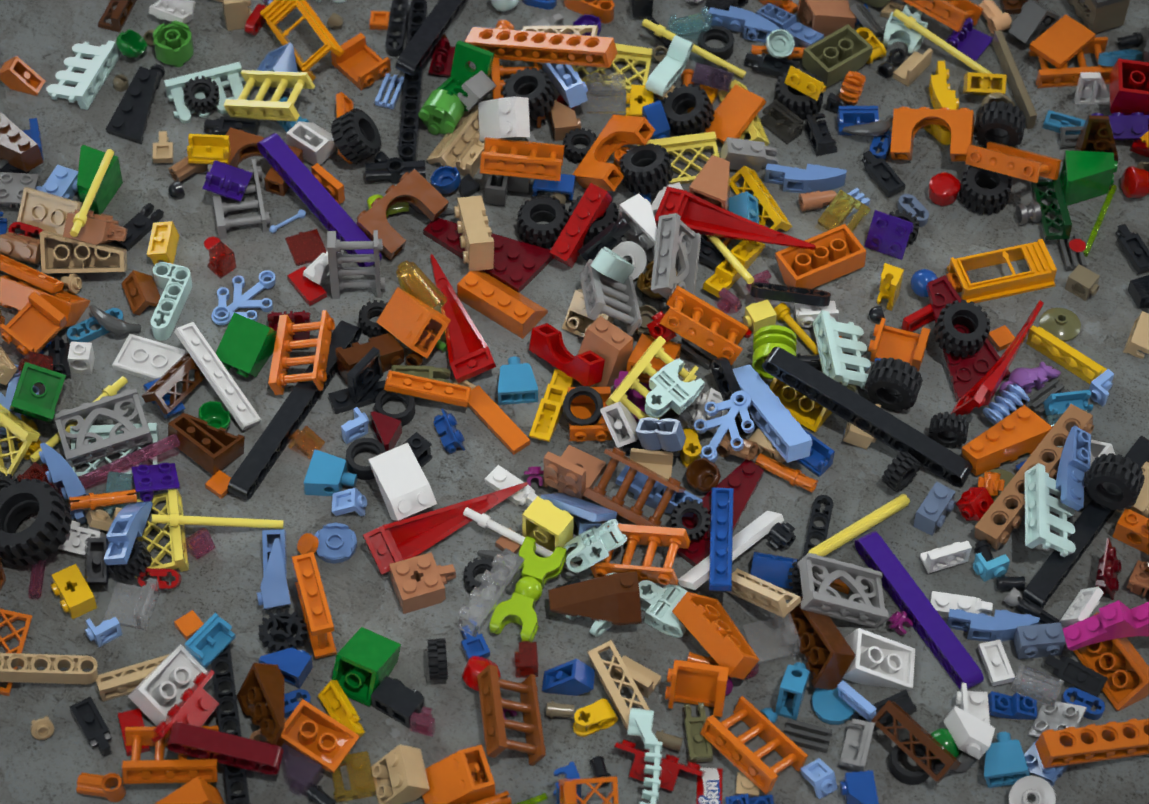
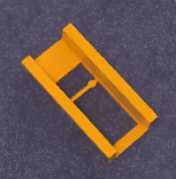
[260,0,345,81]
[946,239,1057,303]

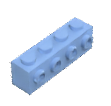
[540,62,588,108]

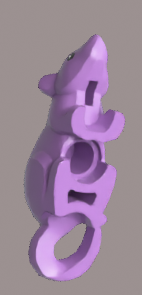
[999,362,1061,394]

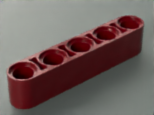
[167,723,284,775]

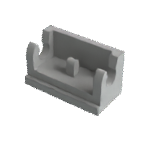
[457,70,497,111]
[839,719,875,771]

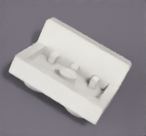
[149,0,195,24]

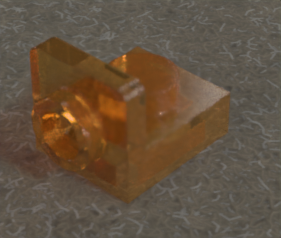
[288,425,325,459]

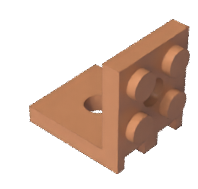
[543,445,606,500]

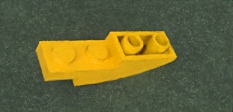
[928,61,959,110]

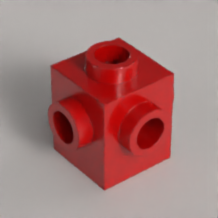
[647,311,677,342]
[956,487,994,521]

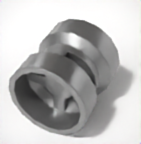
[1016,202,1042,224]

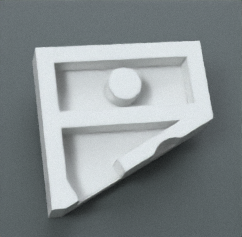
[1074,72,1110,104]

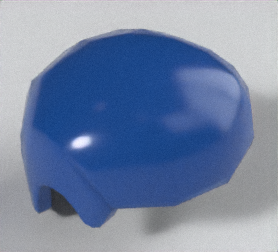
[430,166,461,194]

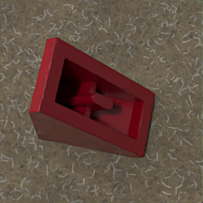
[370,411,402,451]

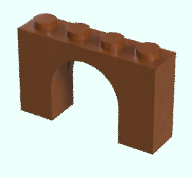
[210,127,304,197]
[357,169,449,261]

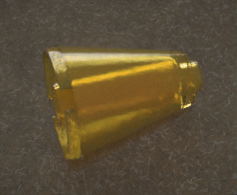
[396,261,447,309]

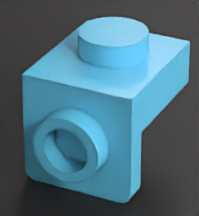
[973,553,1010,582]

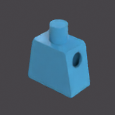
[498,356,538,405]
[304,449,357,496]
[775,662,810,720]
[984,732,1031,788]

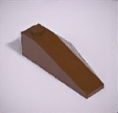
[1074,115,1118,163]
[548,571,642,625]
[237,663,285,745]

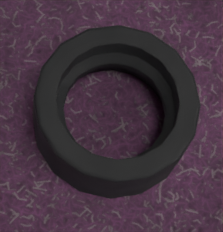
[698,26,734,60]
[563,386,603,426]
[375,389,415,426]
[346,438,386,480]
[889,739,935,785]

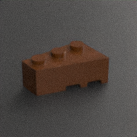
[336,333,405,385]
[168,413,245,475]

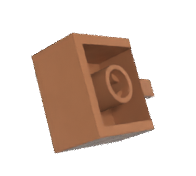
[63,209,128,245]
[389,552,456,614]

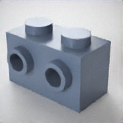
[913,482,956,536]
[1013,622,1066,659]

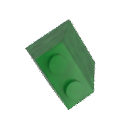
[77,145,123,215]
[1059,150,1118,206]
[215,313,277,378]
[332,627,401,707]

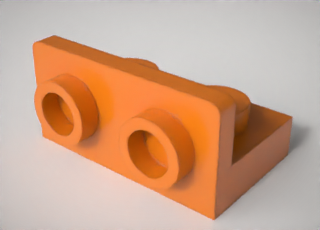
[311,163,345,205]

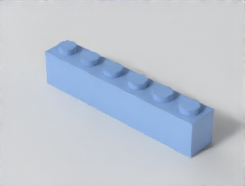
[727,364,812,463]

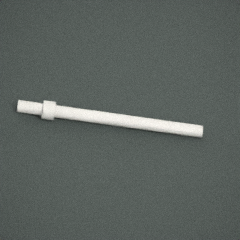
[463,507,580,575]

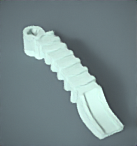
[627,708,663,804]

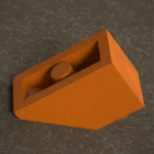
[0,56,46,96]

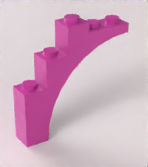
[1063,600,1149,651]

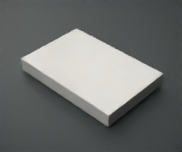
[112,334,187,381]

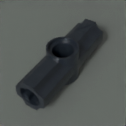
[365,157,426,184]

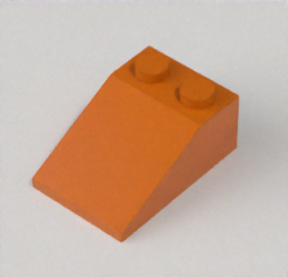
[276,699,360,773]

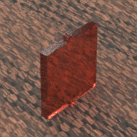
[285,229,327,266]

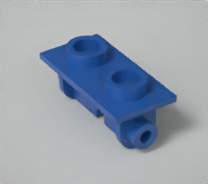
[433,408,465,453]

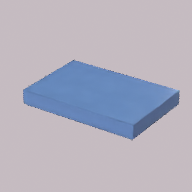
[541,493,617,522]

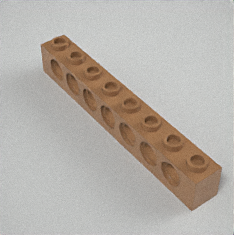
[975,404,1094,550]

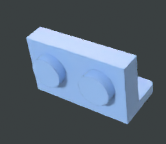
[40,165,78,200]

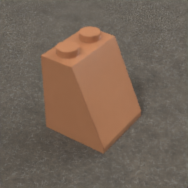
[797,0,857,37]
[689,155,730,210]
[578,316,633,388]

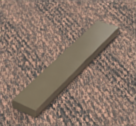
[992,30,1037,129]

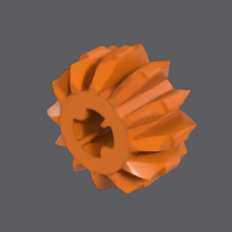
[839,71,866,105]

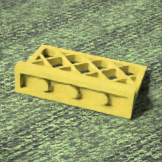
[572,44,652,92]
[637,131,720,184]
[0,404,41,476]
[128,489,189,578]

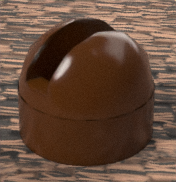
[405,352,423,366]

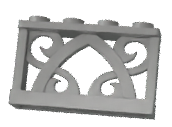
[651,213,701,300]
[54,389,153,468]
[797,553,889,628]

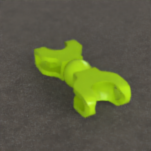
[489,536,567,645]

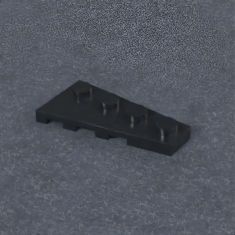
[106,66,159,144]

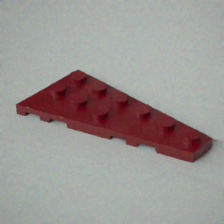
[423,218,554,293]
[926,275,1011,402]
[677,459,764,567]

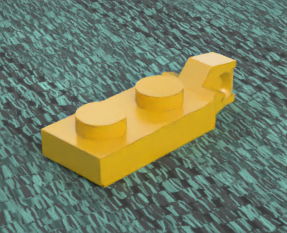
[318,680,365,738]

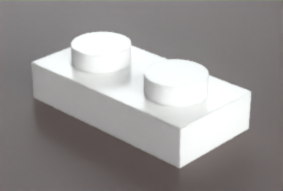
[978,639,1015,686]

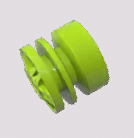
[752,325,797,379]

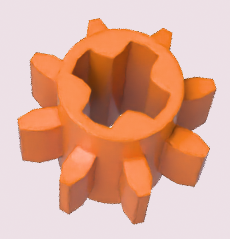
[977,472,1005,496]

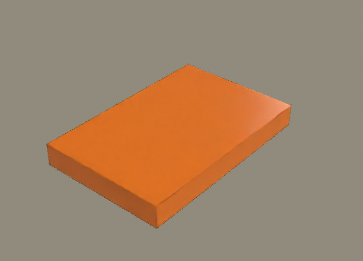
[1029,14,1096,69]
[704,84,766,144]

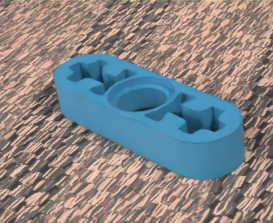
[1098,49,1143,66]
[67,308,124,343]

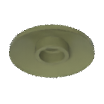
[1039,308,1081,342]

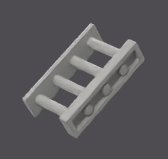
[208,159,270,239]
[327,230,385,299]
[580,259,642,336]

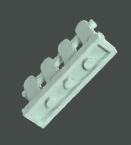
[47,41,121,110]
[164,62,251,124]
[812,310,871,390]
[1024,463,1076,557]

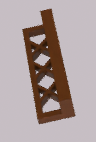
[98,0,137,32]
[142,352,206,415]
[871,700,961,783]

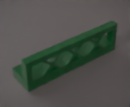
[1031,175,1072,240]

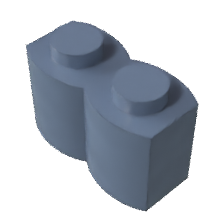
[635,417,686,451]

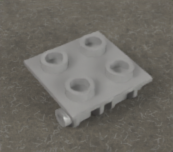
[0,172,39,208]
[1028,699,1087,738]

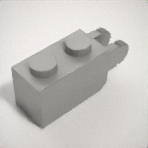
[720,137,778,172]

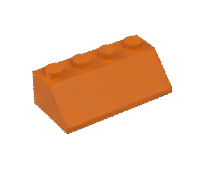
[775,224,866,289]
[457,271,548,339]
[0,275,90,329]
[1073,612,1149,711]

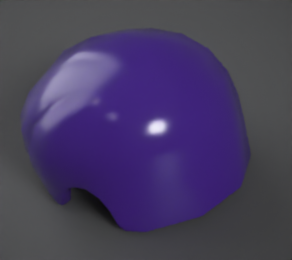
[573,14,602,36]

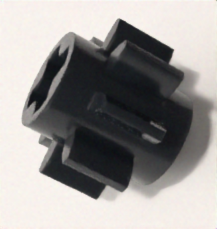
[769,522,796,549]

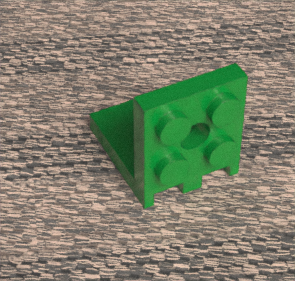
[436,40,494,112]
[9,362,66,424]

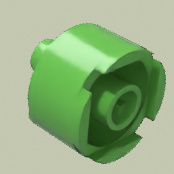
[153,21,194,67]
[418,89,465,135]

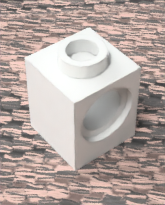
[68,342,95,374]

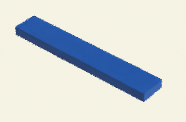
[709,487,733,591]

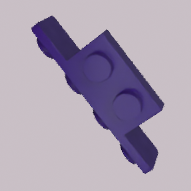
[1092,112,1149,140]

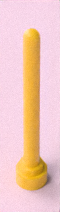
[774,303,821,362]

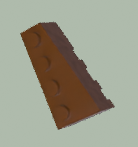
[0,112,44,172]
[787,596,856,690]

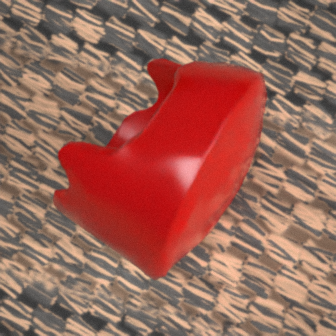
[1120,166,1149,198]
[928,172,961,206]
[462,656,501,691]

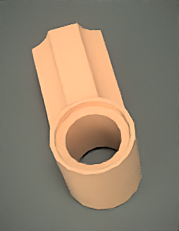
[978,0,1012,34]

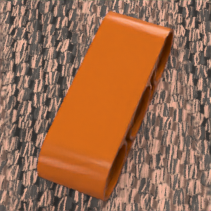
[564,0,614,24]

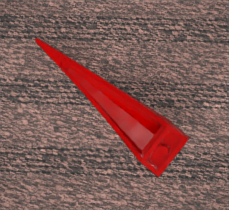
[655,187,816,250]
[430,254,496,383]
[951,300,1044,416]
[362,482,528,575]

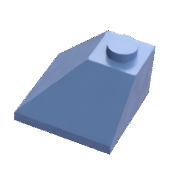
[256,42,298,72]

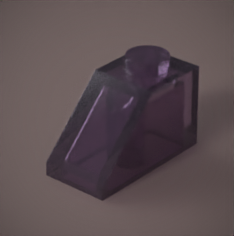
[282,744,324,797]

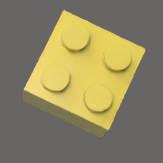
[522,496,574,552]

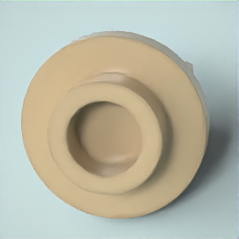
[60,273,82,294]
[31,716,54,740]

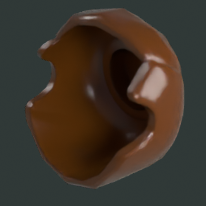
[685,458,721,493]

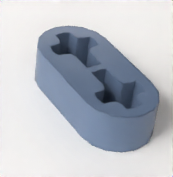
[898,194,929,227]

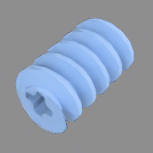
[983,383,1030,425]

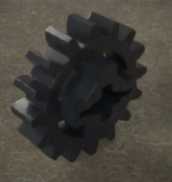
[258,609,307,653]

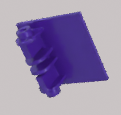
[945,18,993,62]
[202,160,253,202]
[864,210,914,260]
[131,463,180,502]

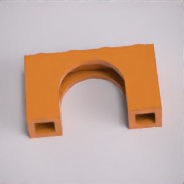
[890,107,975,162]
[572,115,655,192]

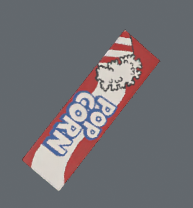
[696,768,722,804]

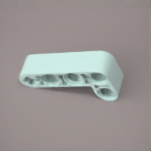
[645,35,693,97]
[590,246,635,284]
[150,262,192,341]

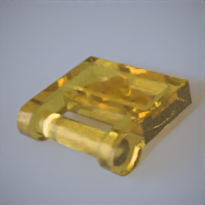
[818,190,871,232]
[332,751,376,802]

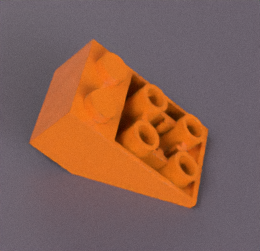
[377,287,451,358]
[422,744,495,804]

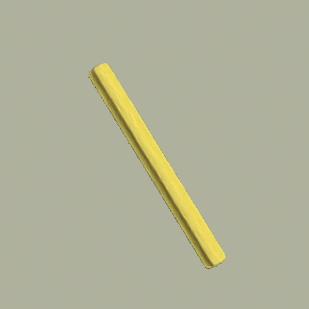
[808,494,910,557]

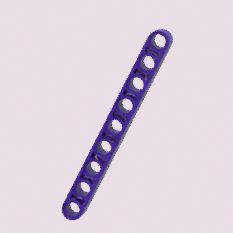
[257,133,382,267]
[854,531,984,690]

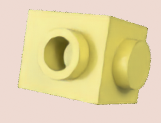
[743,299,777,334]

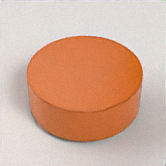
[297,533,319,554]

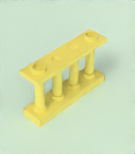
[223,70,315,121]
[605,336,699,420]

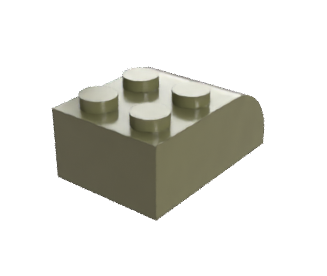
[802,25,873,88]

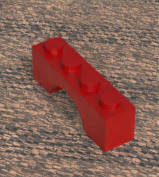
[550,183,612,268]
[529,323,605,386]

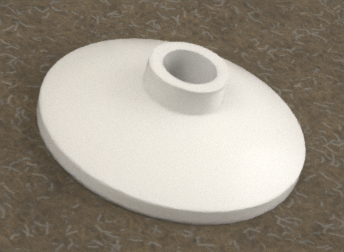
[612,241,647,280]
[1009,776,1056,804]

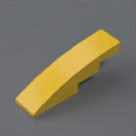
[702,240,765,298]
[529,369,575,442]

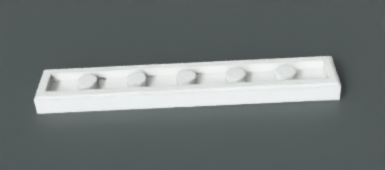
[174,322,261,431]
[678,511,784,590]

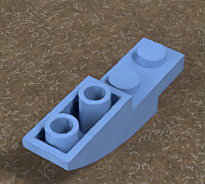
[756,3,825,48]
[707,6,780,43]
[764,163,847,193]
[1056,425,1091,511]
[39,442,87,524]
[615,465,703,518]
[103,501,153,565]
[947,609,1040,642]

